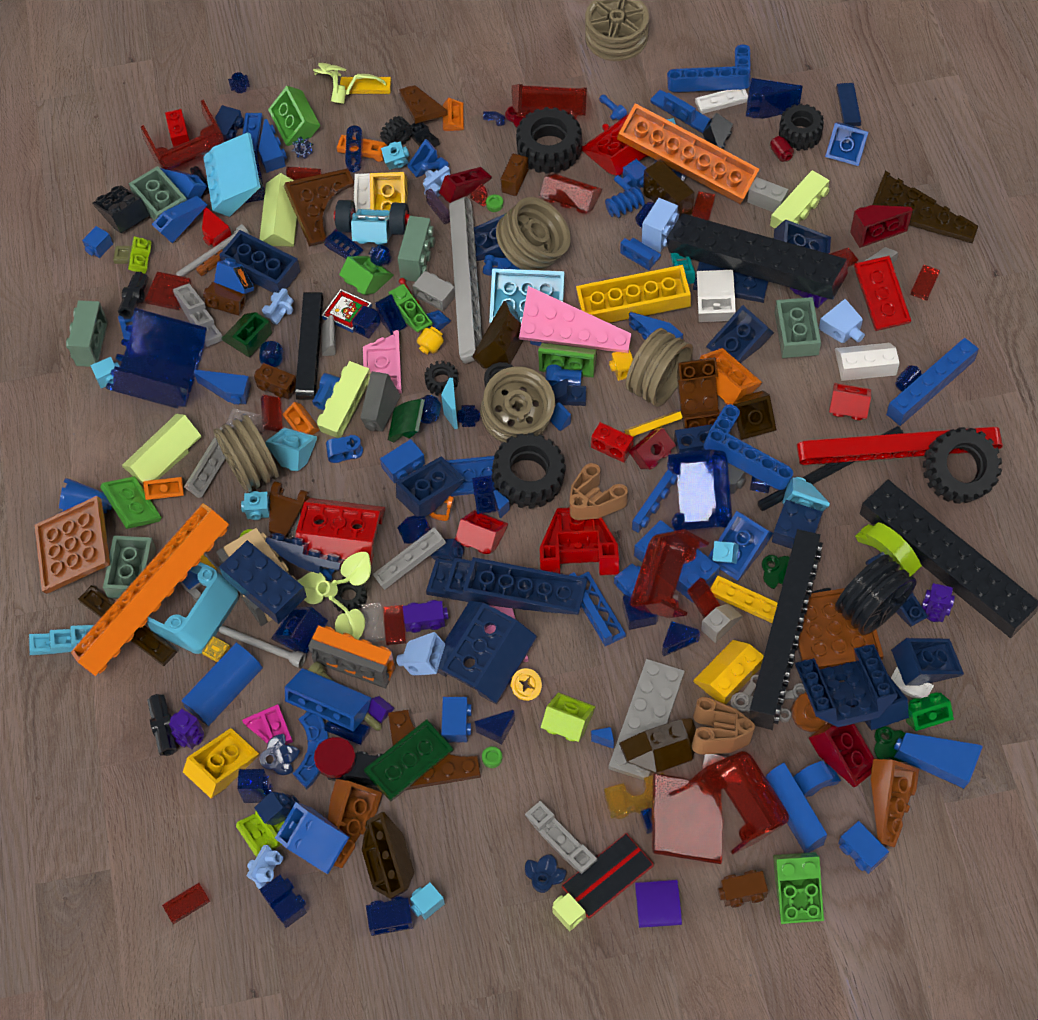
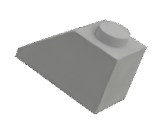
[701,603,743,643]

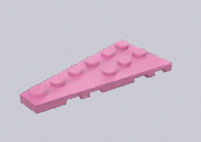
[519,286,631,353]

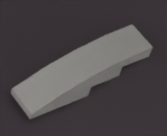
[173,284,223,347]

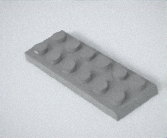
[608,659,685,782]

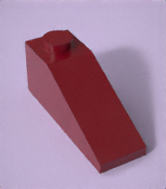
[439,167,492,203]

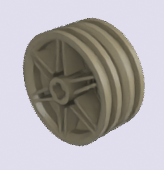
[585,0,649,61]
[496,197,570,271]
[625,328,693,407]
[480,367,555,442]
[214,414,279,493]

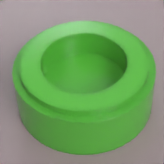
[486,194,503,212]
[482,746,502,768]

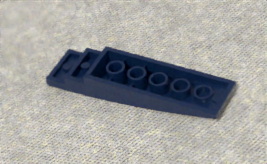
[426,557,587,615]

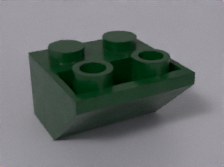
[221,312,272,358]

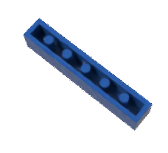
[886,338,979,426]

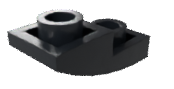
[411,122,440,147]

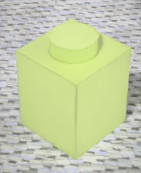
[552,893,586,931]

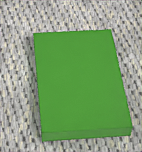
[100,476,161,529]

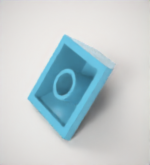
[265,427,317,471]
[782,477,830,511]

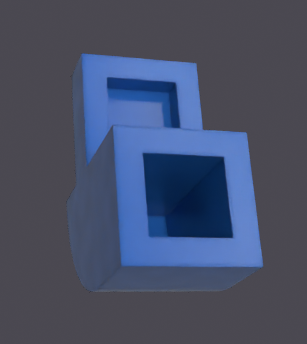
[793,761,841,797]

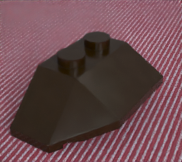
[472,301,523,369]
[619,718,696,773]
[361,812,414,899]

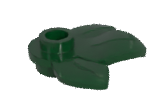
[761,555,790,589]
[874,726,905,762]

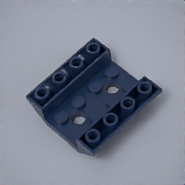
[437,601,537,705]
[795,644,897,727]

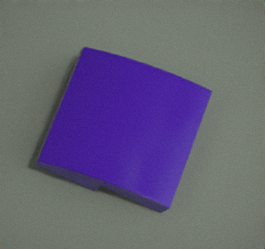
[635,880,682,928]

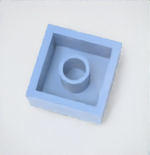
[642,198,679,253]

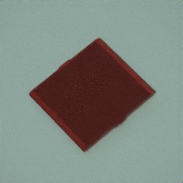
[652,773,723,864]

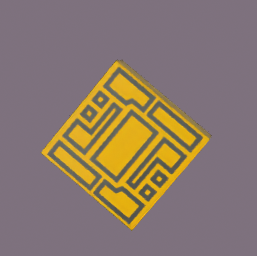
[202,636,230,662]

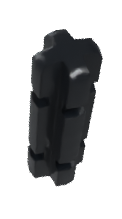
[190,166,209,195]

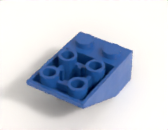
[275,802,349,874]

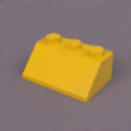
[693,640,764,705]

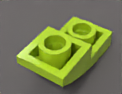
[128,236,151,274]

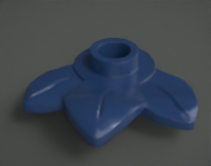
[260,734,300,775]
[525,854,566,893]

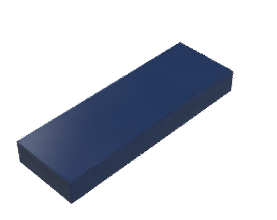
[836,83,861,126]

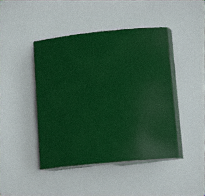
[387,399,425,443]

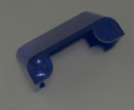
[667,449,732,532]

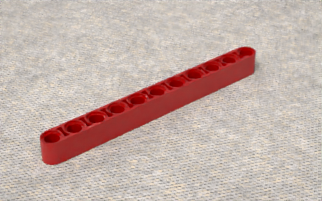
[797,427,1003,465]

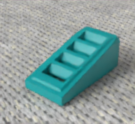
[670,253,695,284]

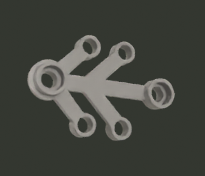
[730,675,806,723]

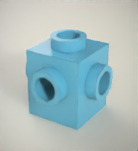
[381,142,410,170]
[241,491,270,520]

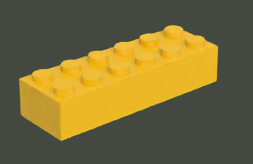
[576,265,691,323]

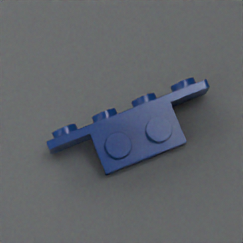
[650,90,710,133]

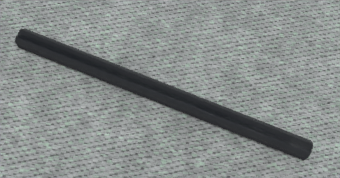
[758,426,903,511]

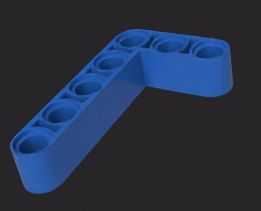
[667,44,751,92]
[703,404,793,490]

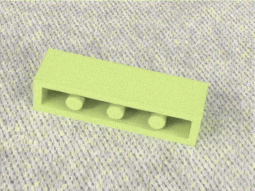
[770,170,829,228]
[317,361,371,438]

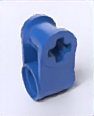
[326,435,363,463]

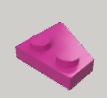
[242,704,293,745]

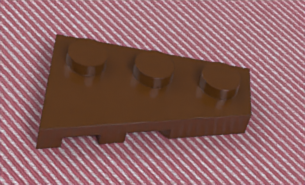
[399,85,447,124]

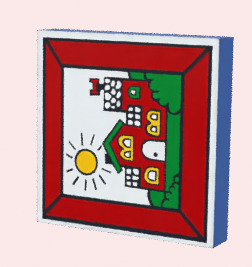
[322,289,372,333]

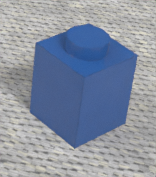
[82,226,113,258]

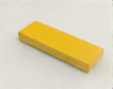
[340,77,391,94]
[624,411,683,437]

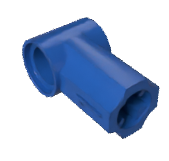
[545,365,582,386]
[312,373,340,410]

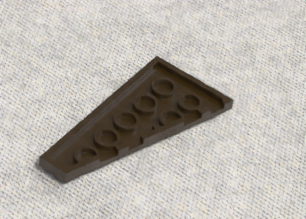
[872,170,978,244]

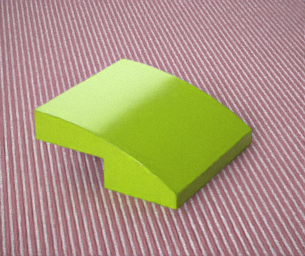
[236,811,284,857]

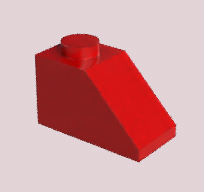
[202,207,231,247]

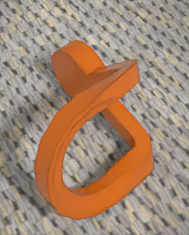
[429,496,454,521]

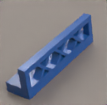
[569,572,626,647]

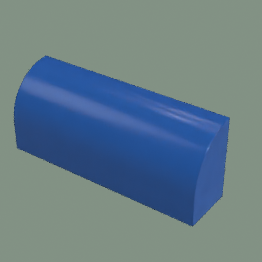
[181,642,263,727]
[285,668,371,731]
[764,763,827,853]

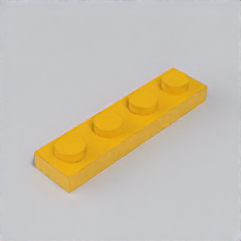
[709,575,778,623]

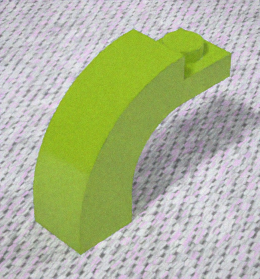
[855,522,922,576]

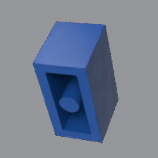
[380,439,425,483]
[441,697,472,742]
[838,821,889,874]

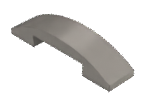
[525,801,597,874]

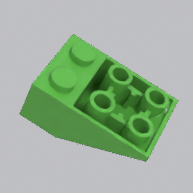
[773,852,824,924]

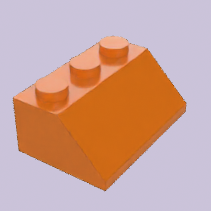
[699,348,762,405]

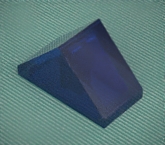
[375,294,407,335]
[622,594,659,630]
[662,621,700,656]
[474,710,515,745]

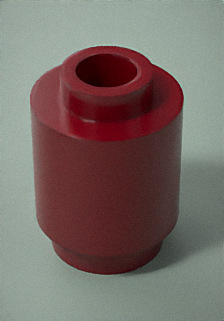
[770,136,794,162]

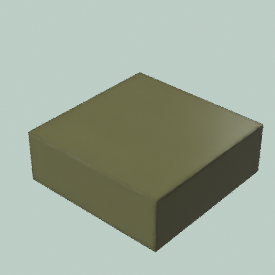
[113,246,132,264]

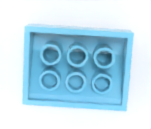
[204,132,260,217]
[489,268,565,324]

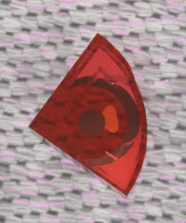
[470,184,488,207]

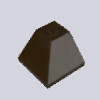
[733,390,777,440]

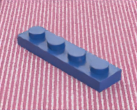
[632,464,680,533]

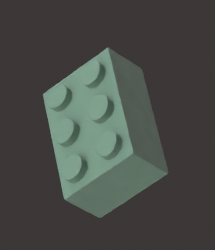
[129,166,187,221]
[398,216,435,282]
[774,297,821,358]
[66,300,108,367]
[103,536,156,598]

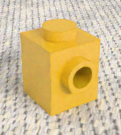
[609,349,633,381]

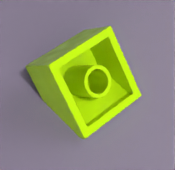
[541,693,596,742]

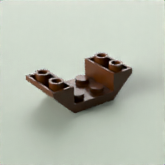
[677,357,721,429]

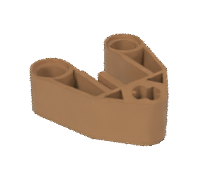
[569,463,628,520]
[692,697,755,754]

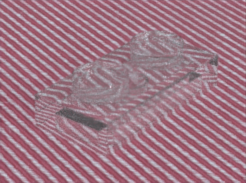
[361,602,386,643]

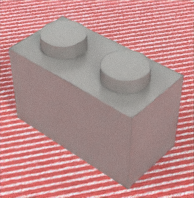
[747,177,789,213]
[413,271,455,312]

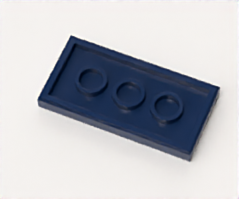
[693,261,769,303]

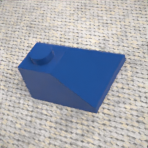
[825,122,869,166]

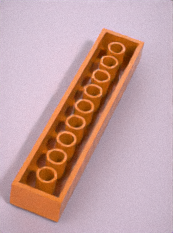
[71,503,229,676]

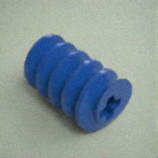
[605,186,645,218]

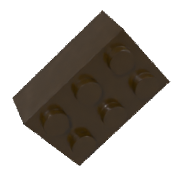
[643,159,695,221]

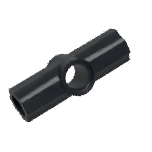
[118,272,148,319]
[147,694,177,756]

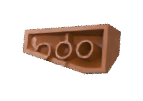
[871,759,919,847]
[328,779,382,868]

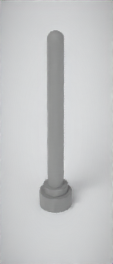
[176,224,249,278]
[219,626,306,668]

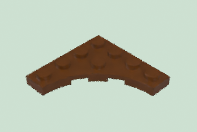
[284,168,354,247]
[388,710,481,790]

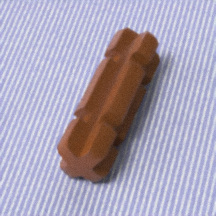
[196,249,223,276]

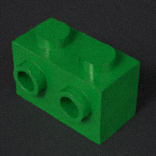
[906,692,954,731]

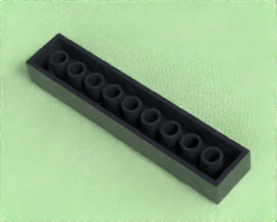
[666,213,848,300]
[860,480,1038,639]
[749,529,823,730]

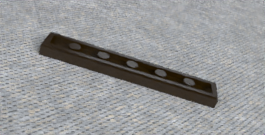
[78,585,177,666]

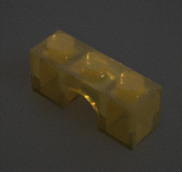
[604,772,671,819]

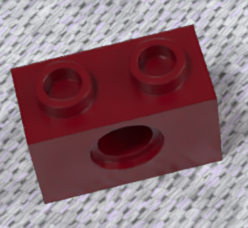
[628,427,676,470]

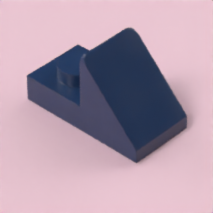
[551,379,586,406]

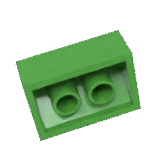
[268,86,320,146]
[538,343,597,378]

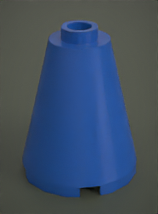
[59,478,112,514]

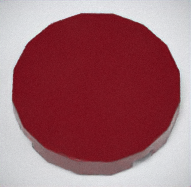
[314,737,356,778]

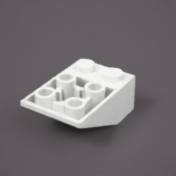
[697,270,735,322]

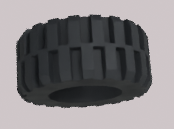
[516,107,582,174]
[923,427,1002,504]
[491,433,566,509]

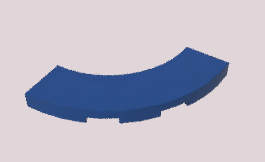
[293,711,328,790]

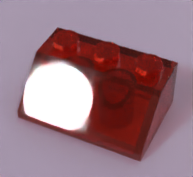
[539,173,602,214]

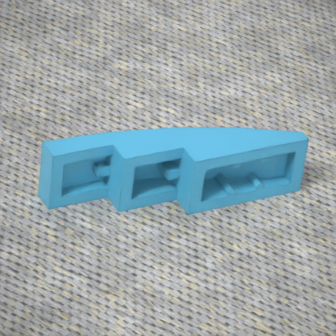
[29,625,94,655]

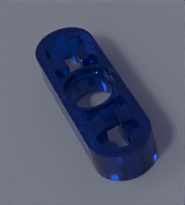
[345,125,363,172]

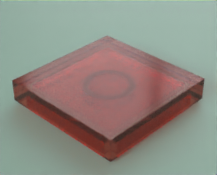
[145,272,191,310]

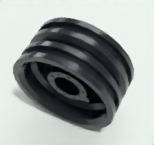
[835,554,917,635]

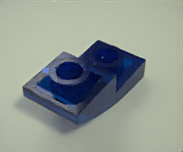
[472,475,496,514]

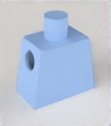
[819,299,865,343]
[396,632,445,675]

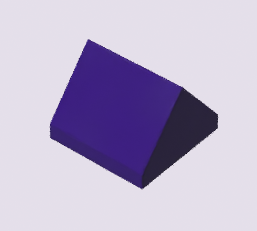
[368,696,394,723]

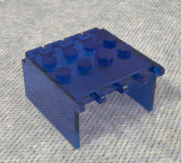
[106,308,207,409]

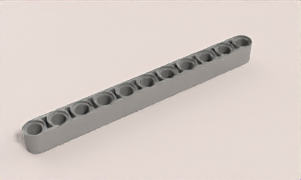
[449,196,482,364]

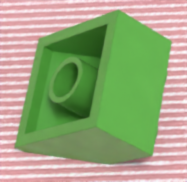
[339,256,393,295]

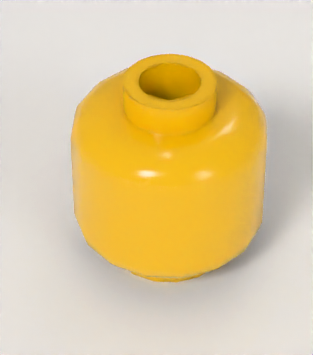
[417,326,444,355]

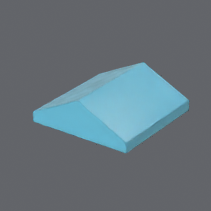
[441,378,458,429]

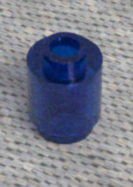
[635,202,655,228]
[895,365,922,392]

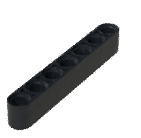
[295,292,323,400]

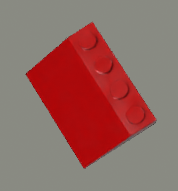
[582,114,648,176]

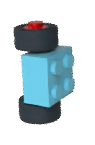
[334,200,411,245]

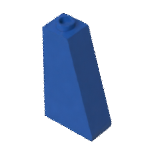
[894,733,983,789]

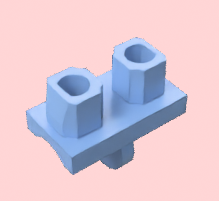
[423,166,450,198]
[262,288,294,325]
[246,845,283,889]

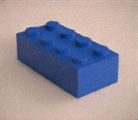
[634,520,720,603]

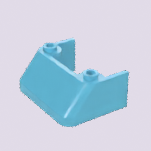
[147,562,239,654]

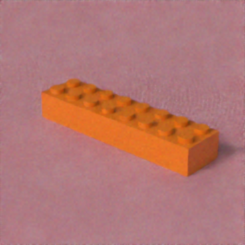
[617,103,759,204]

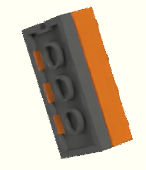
[308,625,395,689]

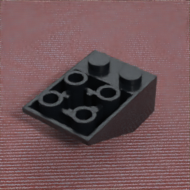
[92,185,150,233]

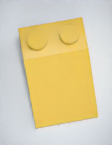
[370,172,408,210]
[183,728,259,798]

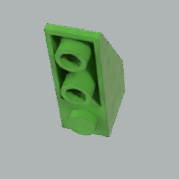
[388,284,432,333]

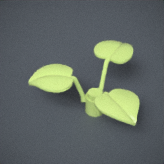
[313,63,386,104]
[297,552,371,640]

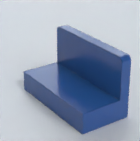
[620,238,661,270]

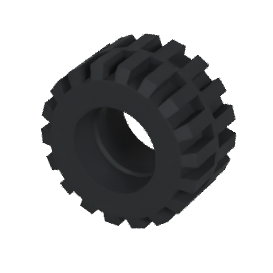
[779,104,824,151]

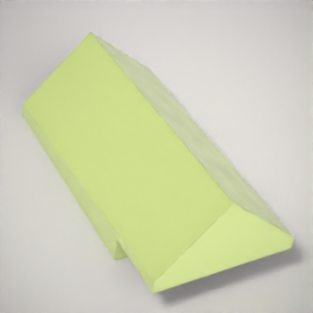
[259,173,298,247]
[122,414,201,485]

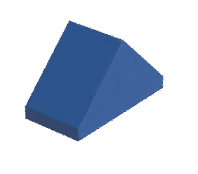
[407,139,438,177]

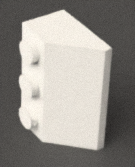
[835,343,899,381]

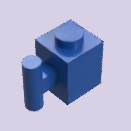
[614,159,646,190]

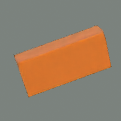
[443,97,464,131]
[282,402,320,435]
[143,477,184,500]

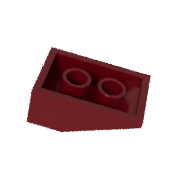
[850,205,913,248]
[809,723,875,787]

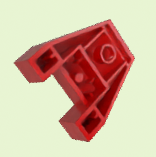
[539,508,619,575]

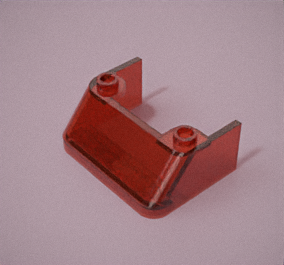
[511,84,587,119]
[141,100,224,170]
[630,529,710,618]
[688,751,789,855]

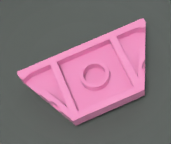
[363,330,402,393]

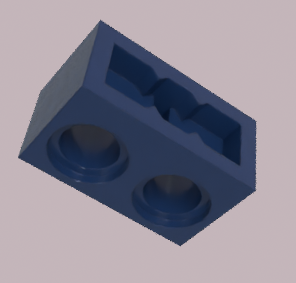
[674,424,712,459]

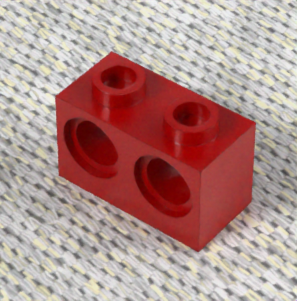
[165,109,191,151]
[591,422,634,463]

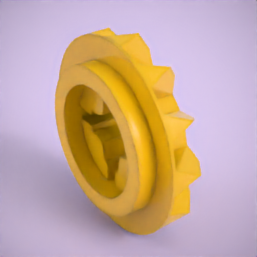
[510,668,542,701]

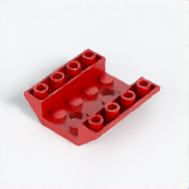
[295,498,385,565]

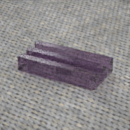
[425,188,450,225]

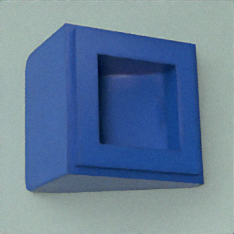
[426,310,451,331]
[550,402,571,431]
[493,490,510,518]
[591,727,614,748]

